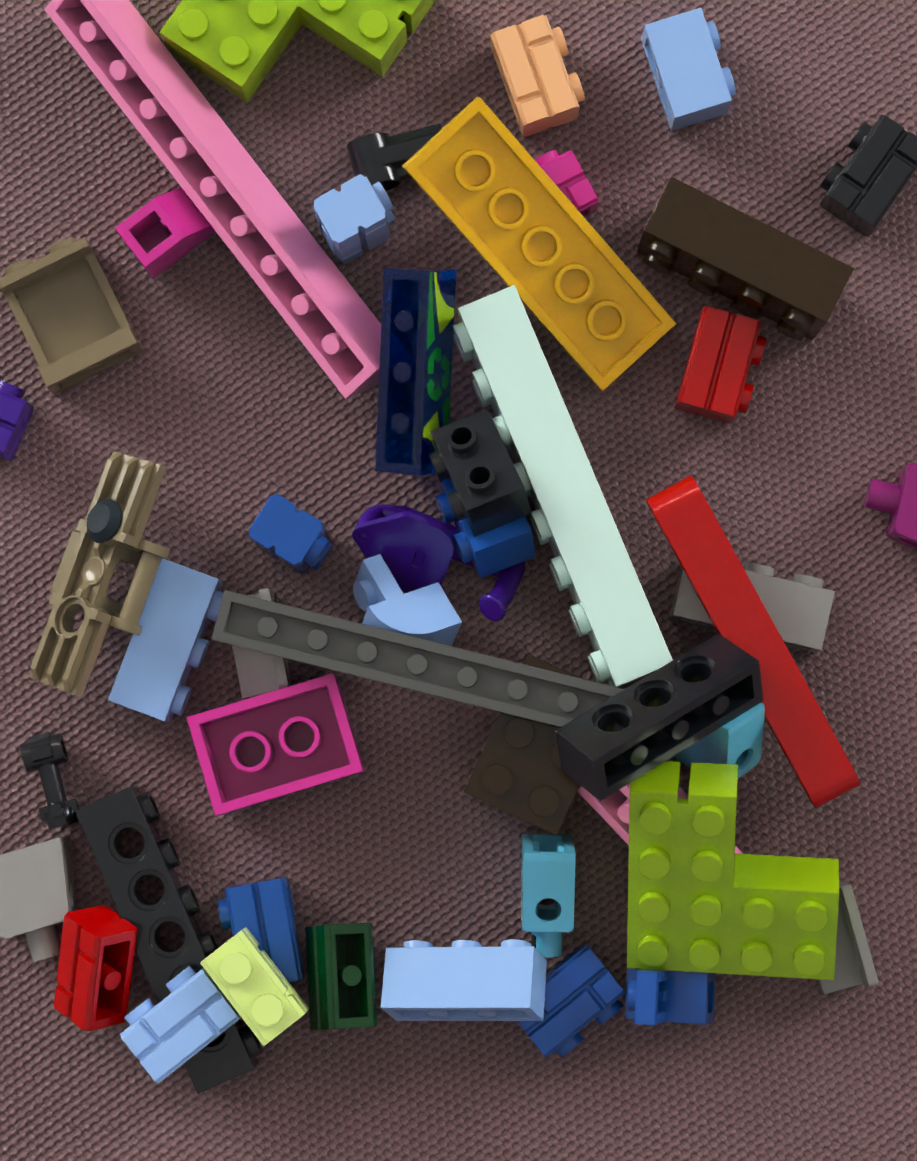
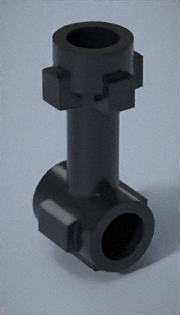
[20,732,79,830]

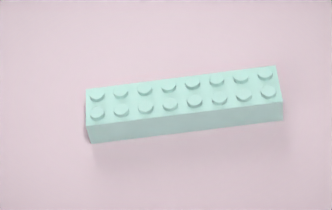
[453,285,673,688]

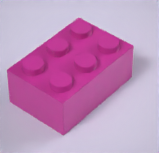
[186,673,365,816]

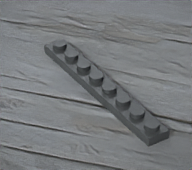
[211,590,624,727]

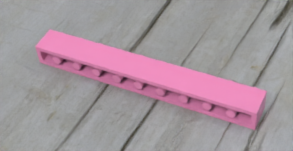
[44,0,406,399]

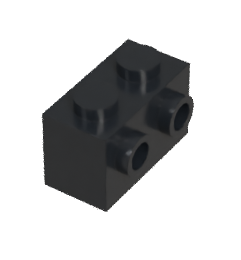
[428,409,531,537]

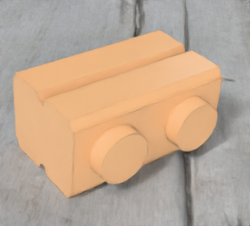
[490,15,585,137]

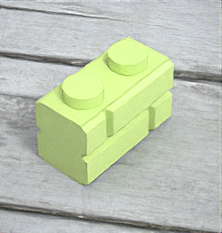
[200,927,309,1046]

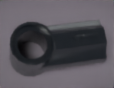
[347,123,442,191]

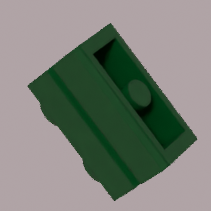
[305,923,377,1030]

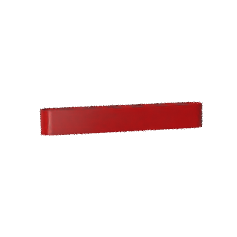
[646,475,861,809]

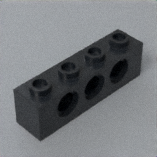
[555,634,763,801]

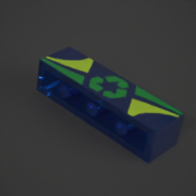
[375,267,457,476]

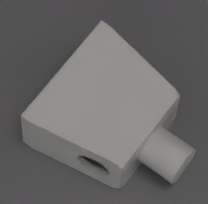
[0,836,77,962]

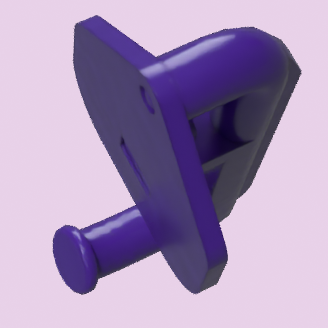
[352,504,526,621]

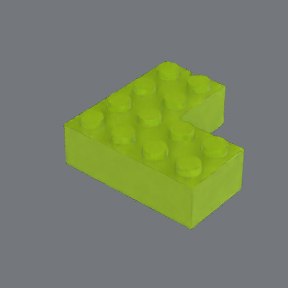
[159,0,436,103]
[627,761,839,980]

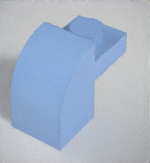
[353,554,462,646]

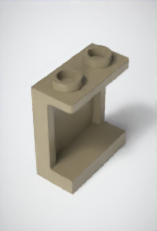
[0,237,144,395]

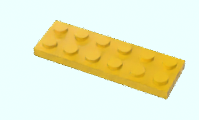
[402,97,676,391]

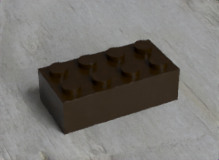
[637,177,854,341]

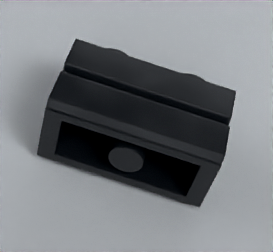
[820,115,917,237]

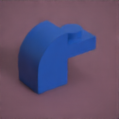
[625,968,716,1026]

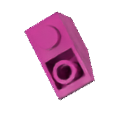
[115,187,216,279]

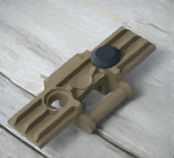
[29,451,171,697]

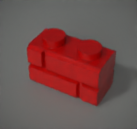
[674,306,767,424]
[54,905,137,1031]

